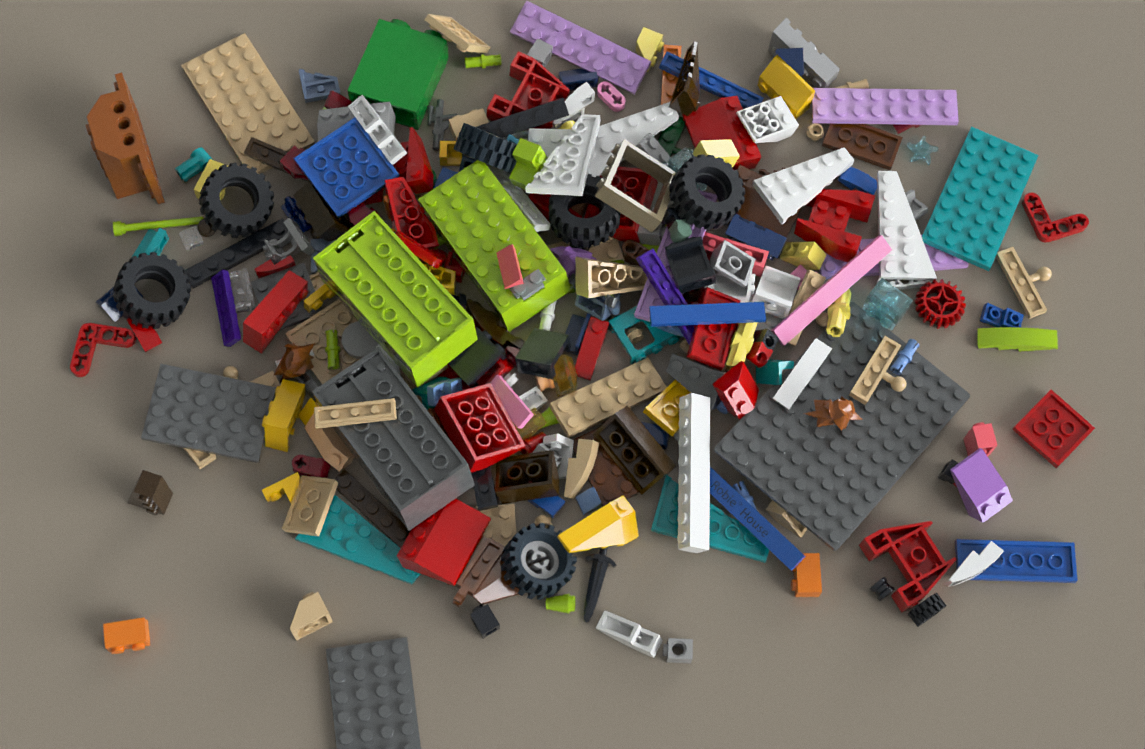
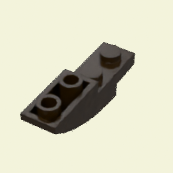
[465,298,525,349]

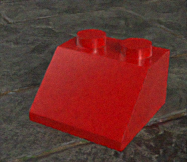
[712,360,759,420]

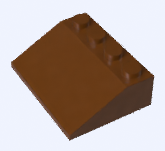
[726,165,803,238]

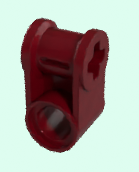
[292,454,331,478]

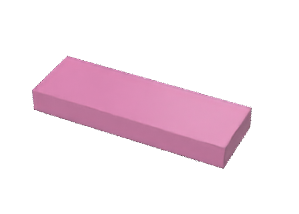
[490,375,534,429]

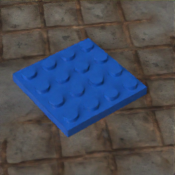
[294,117,400,218]

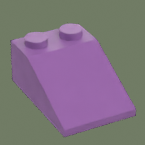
[950,448,1013,523]

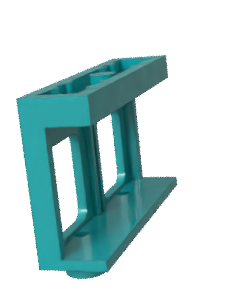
[608,306,682,364]

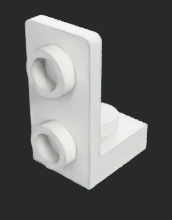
[543,433,574,479]

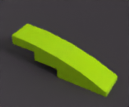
[977,327,1058,352]

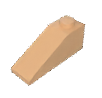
[304,414,355,472]

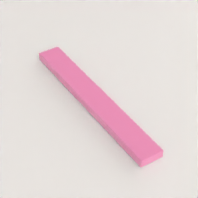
[771,235,892,346]

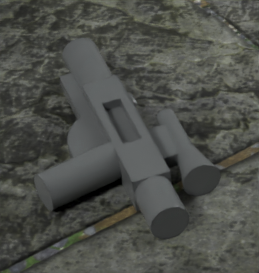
[427,99,457,151]

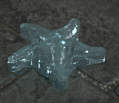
[907,136,939,165]

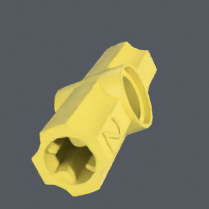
[826,289,851,337]
[725,322,757,370]

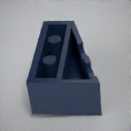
[725,214,787,261]

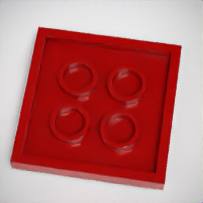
[1012,389,1095,468]

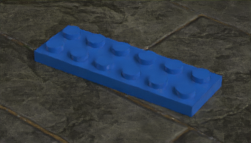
[955,539,1078,583]

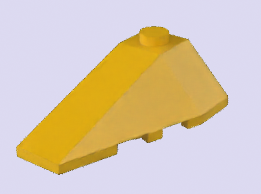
[557,495,639,553]

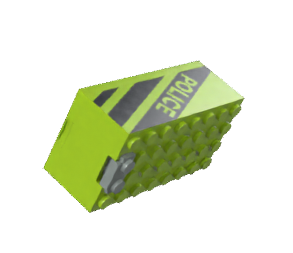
[418,160,571,332]
[313,211,478,388]

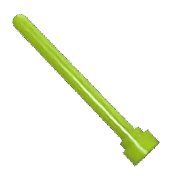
[113,217,204,236]

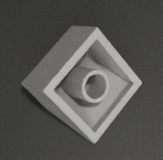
[709,240,756,288]

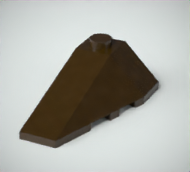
[669,41,700,116]

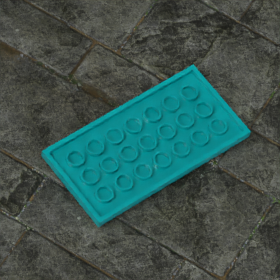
[922,126,1039,271]

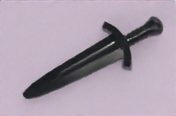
[584,546,617,623]

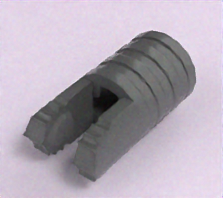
[296,369,322,402]

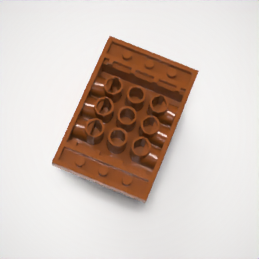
[86,72,165,204]

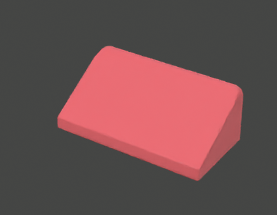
[496,244,524,289]

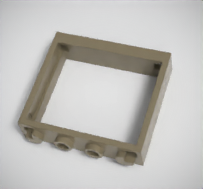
[595,139,676,233]

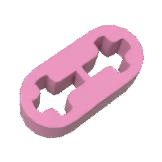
[597,81,626,112]

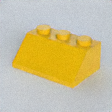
[757,55,815,120]

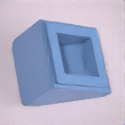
[575,487,602,515]

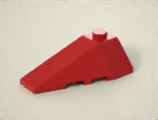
[384,177,439,250]

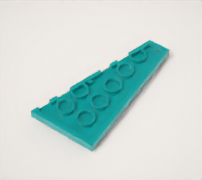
[651,475,769,563]
[295,495,421,585]

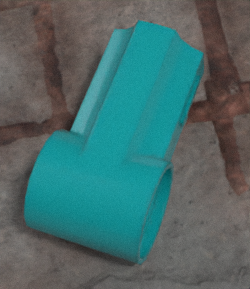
[175,147,213,182]

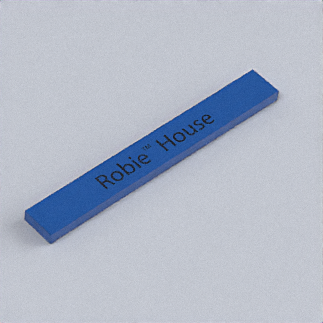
[710,467,806,571]

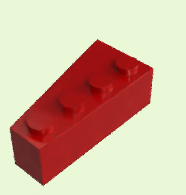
[243,270,309,354]

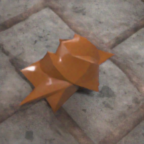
[274,342,315,383]
[803,396,863,431]

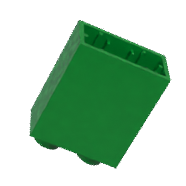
[347,19,449,130]

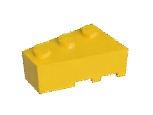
[262,379,306,452]

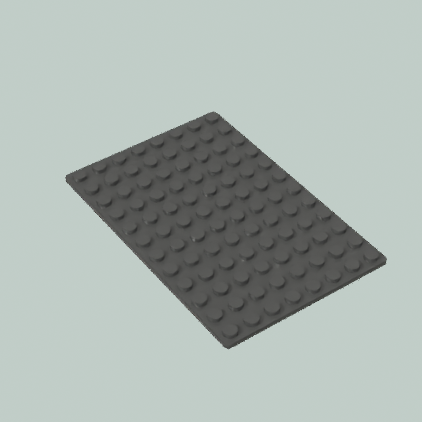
[714,302,970,551]

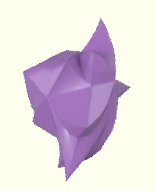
[550,246,597,279]

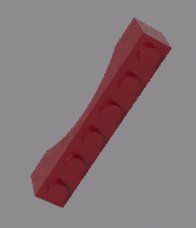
[279,145,379,227]

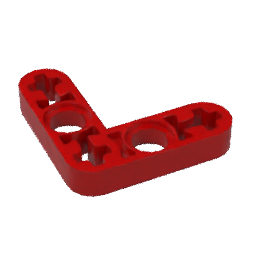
[1022,192,1089,243]
[395,230,448,268]
[70,323,136,377]

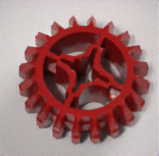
[914,279,966,329]

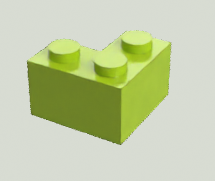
[509,138,548,190]

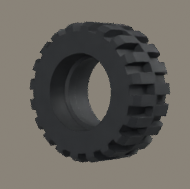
[669,154,745,230]
[199,163,274,238]
[549,174,620,248]
[113,252,191,329]

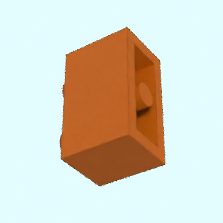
[790,553,822,597]
[103,617,150,654]

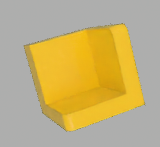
[439,141,462,166]

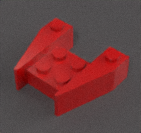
[486,51,570,130]
[364,127,434,205]
[794,189,876,262]
[859,521,957,613]

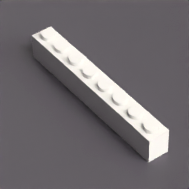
[677,393,710,553]

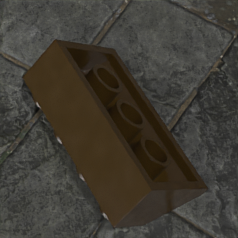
[593,405,677,495]

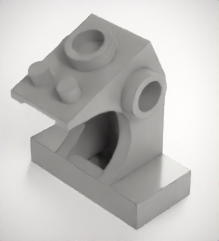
[263,218,315,265]

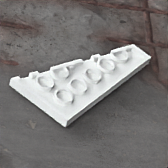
[588,102,679,177]
[525,114,601,196]
[752,147,854,224]
[877,171,937,280]

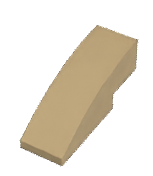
[564,439,599,499]

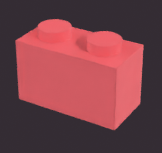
[963,422,997,457]

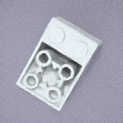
[736,96,799,143]

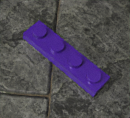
[211,270,241,347]

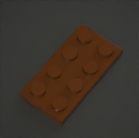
[822,123,903,170]
[573,427,639,507]

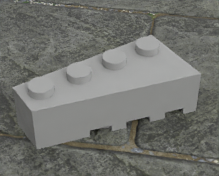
[768,18,840,88]

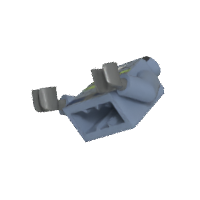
[568,273,621,321]

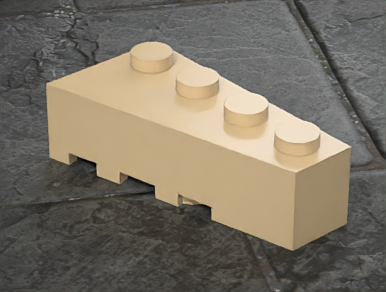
[575,256,647,298]

